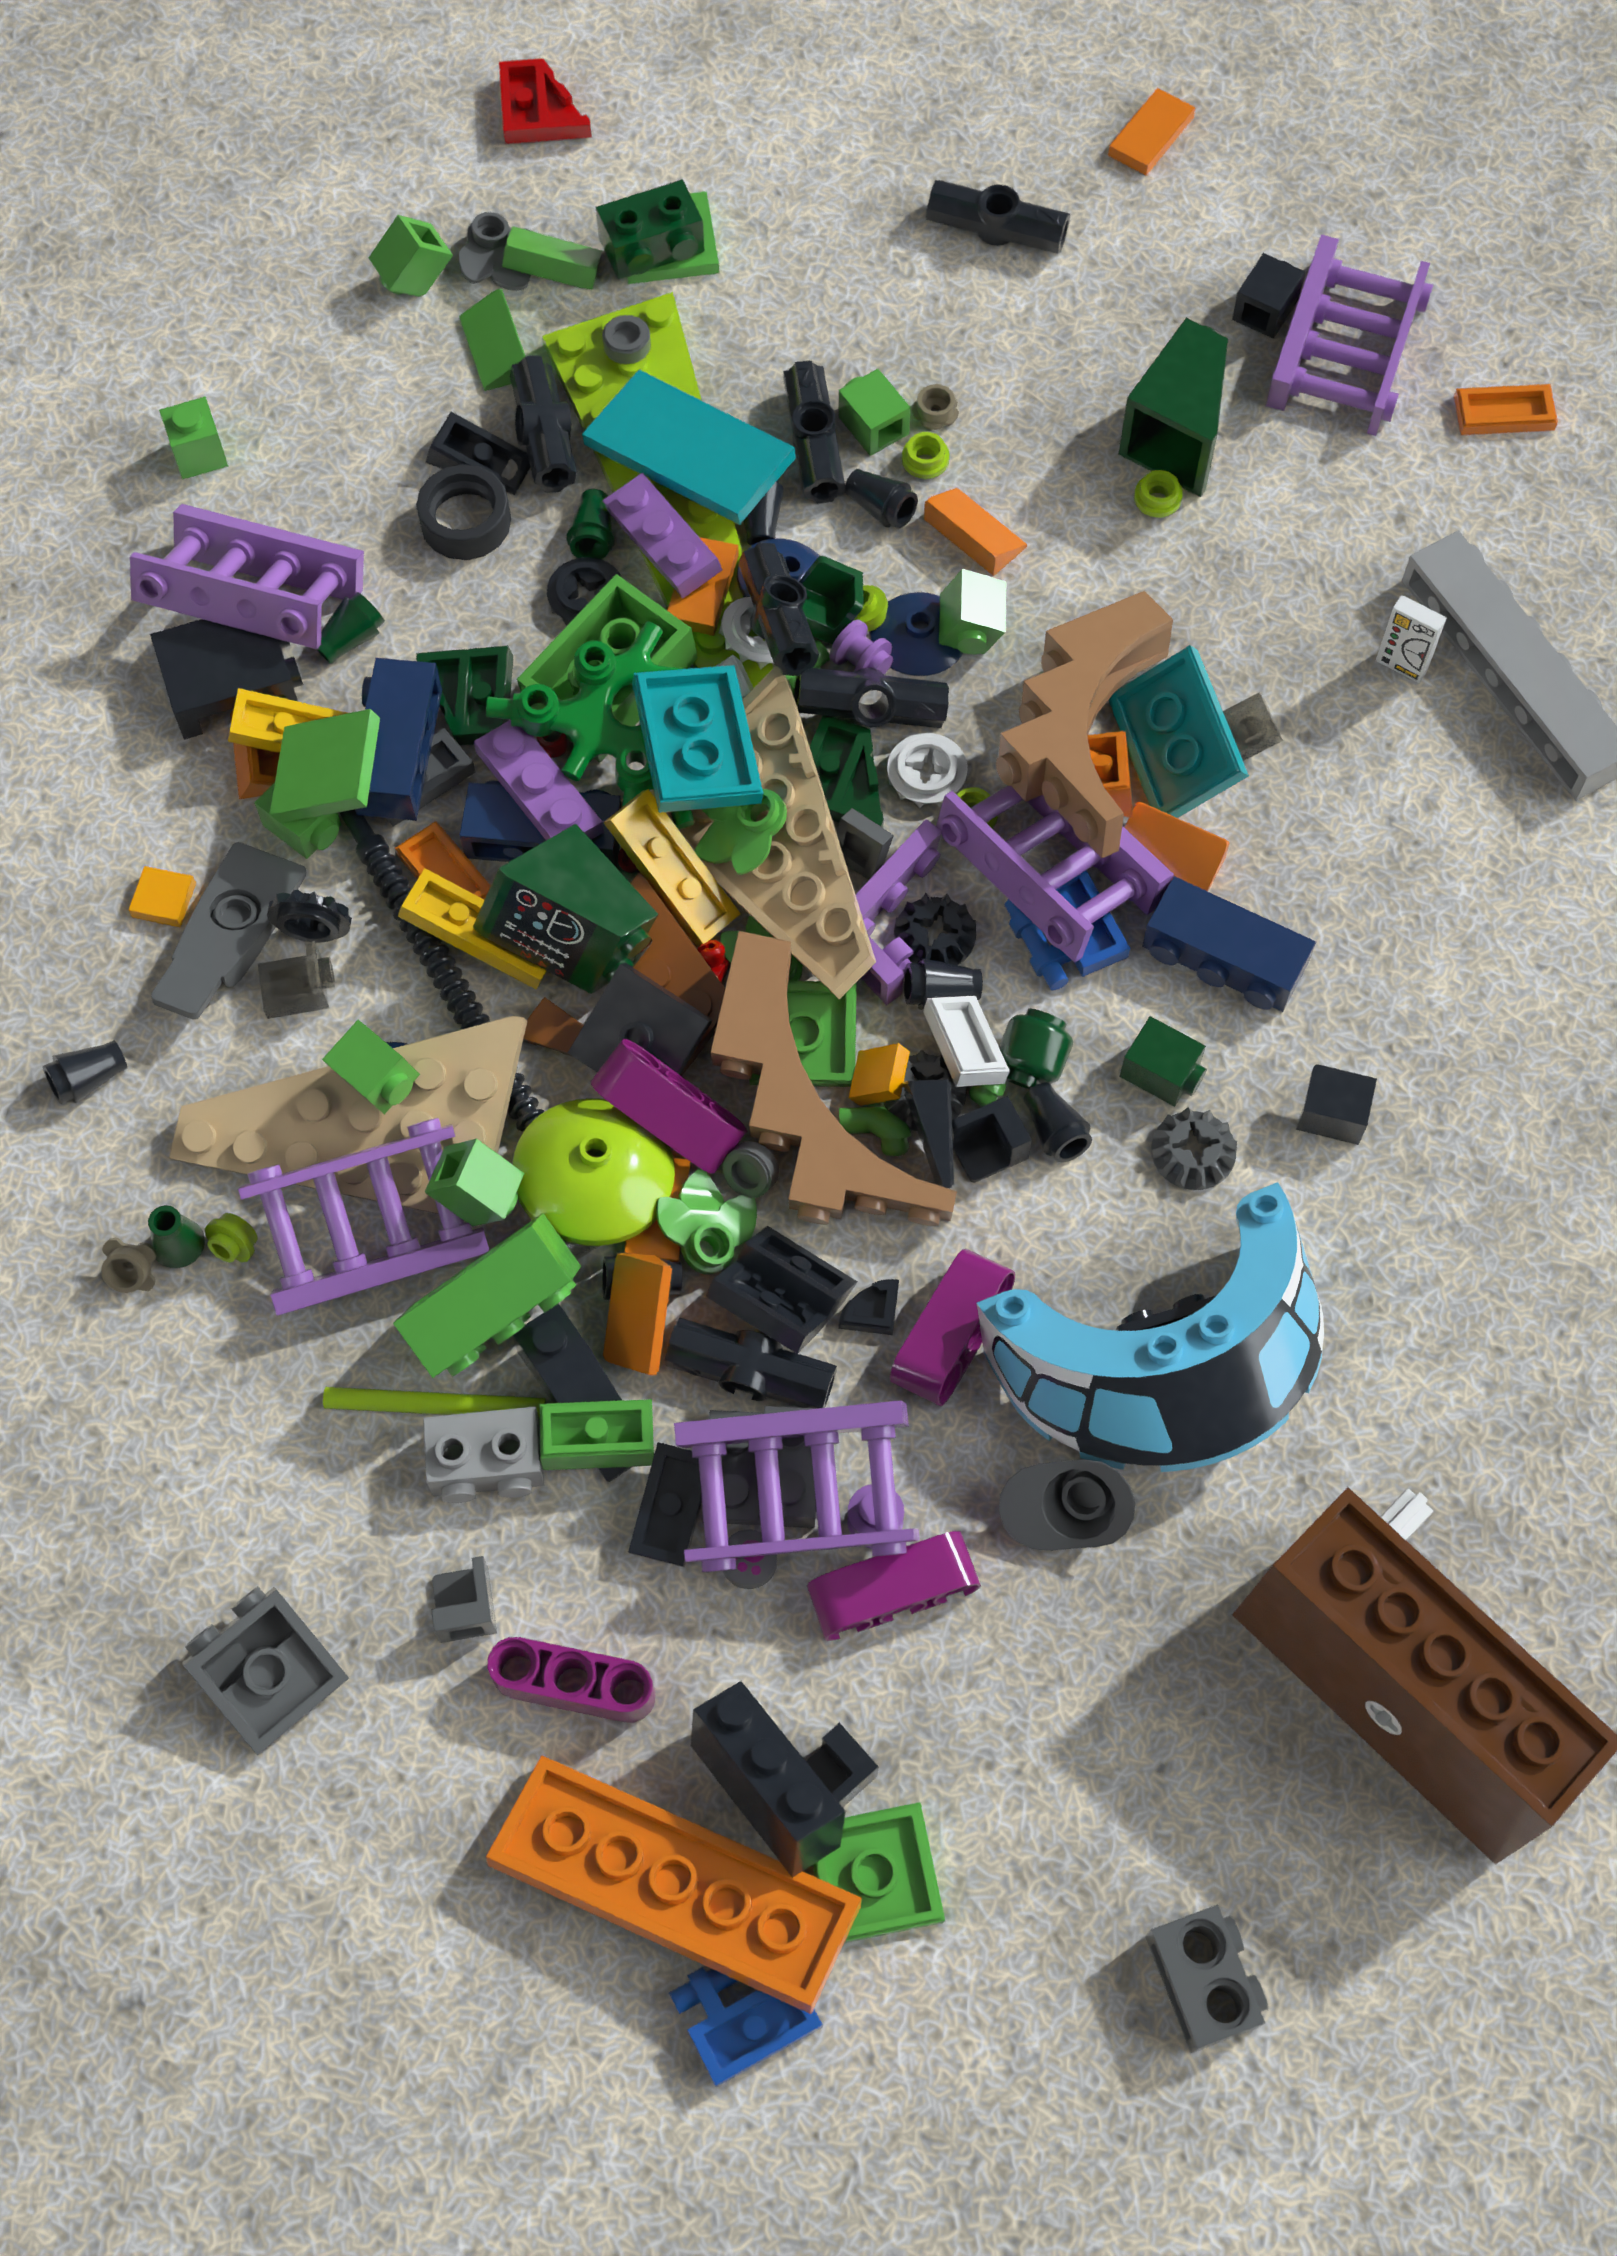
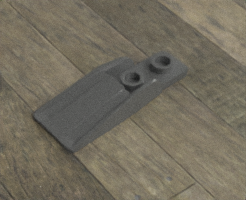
[151,842,306,1020]

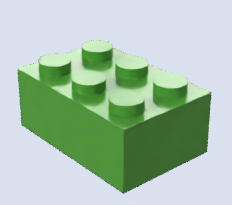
[517,574,698,763]
[393,1213,581,1378]

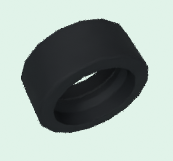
[416,464,511,560]

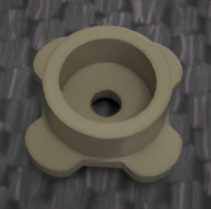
[101,1238,157,1293]

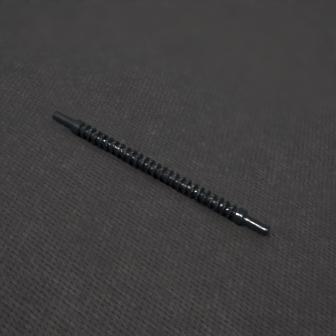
[339,809,545,1131]

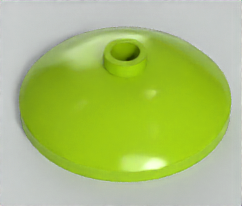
[513,1098,675,1246]

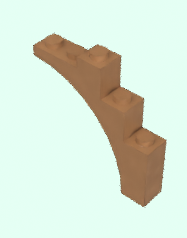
[996,591,1173,858]
[711,931,957,1226]

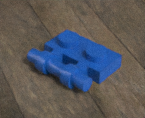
[1004,870,1130,991]
[669,1967,823,2087]

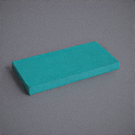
[582,370,796,525]

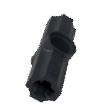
[926,179,1070,254]
[510,355,577,493]
[783,360,845,504]
[739,542,819,676]
[793,668,949,729]
[664,1317,837,1409]

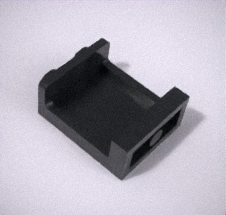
[150,619,303,740]

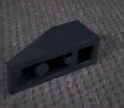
[512,1303,632,1483]

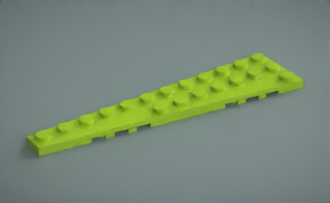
[542,292,773,688]

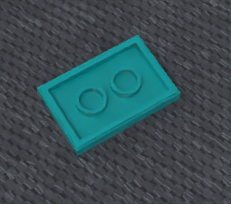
[1108,645,1249,818]
[632,665,763,813]

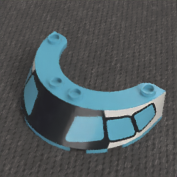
[977,1182,1324,1472]

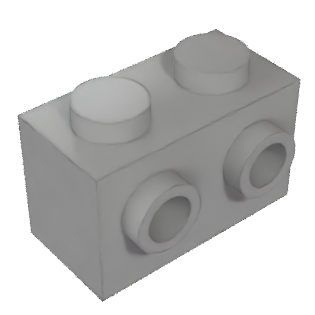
[423,1407,545,1503]

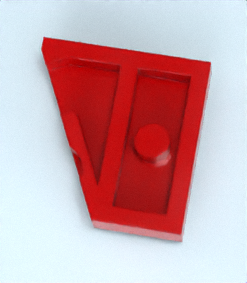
[499,58,592,144]

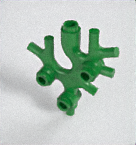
[486,621,695,829]

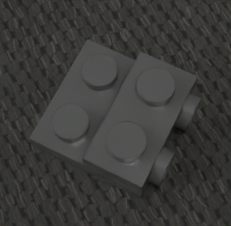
[702,1406,817,1528]
[182,1586,349,1755]

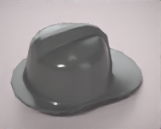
[999,1459,1135,1551]

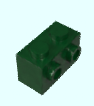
[595,179,705,280]

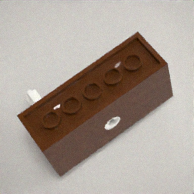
[1232,1487,1617,1865]

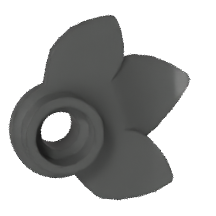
[459,212,531,291]

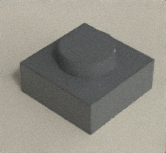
[836,808,894,880]

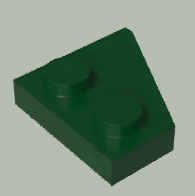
[416,646,514,745]
[810,716,884,828]

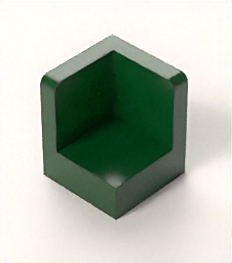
[799,556,864,645]

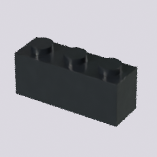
[690,1681,846,1878]

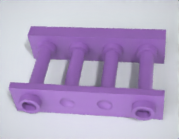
[1266,234,1433,436]
[130,504,364,649]
[936,786,1174,963]
[238,1118,489,1316]
[674,1400,920,1572]

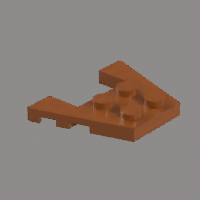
[523,873,725,1076]

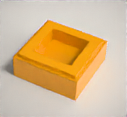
[128,866,196,928]
[849,1043,910,1106]

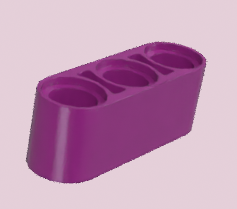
[590,1039,747,1174]
[890,1248,1015,1406]
[807,1531,981,1641]
[487,1637,655,1722]

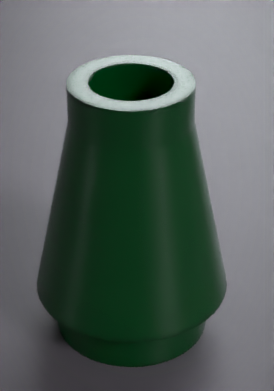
[566,489,614,560]
[316,592,385,664]
[148,1205,205,1268]

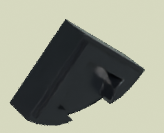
[838,1279,899,1335]

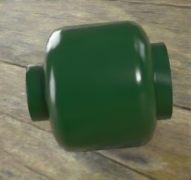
[999,1008,1073,1090]

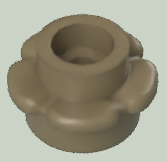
[912,384,959,430]

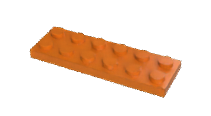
[486,1755,862,2014]

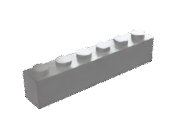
[1402,530,1617,801]

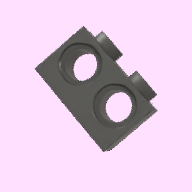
[1145,1905,1268,2053]

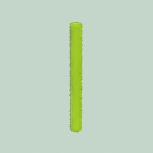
[323,1387,546,1419]

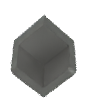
[431,1556,497,1643]

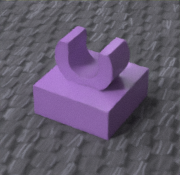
[861,937,913,1006]

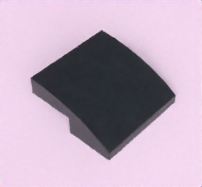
[705,1226,858,1354]

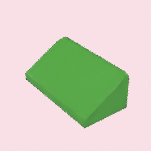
[502,226,602,290]
[459,288,525,391]
[539,1399,654,1470]

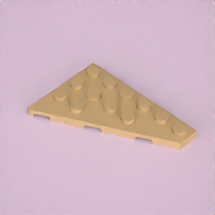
[651,666,876,999]
[169,1016,527,1214]

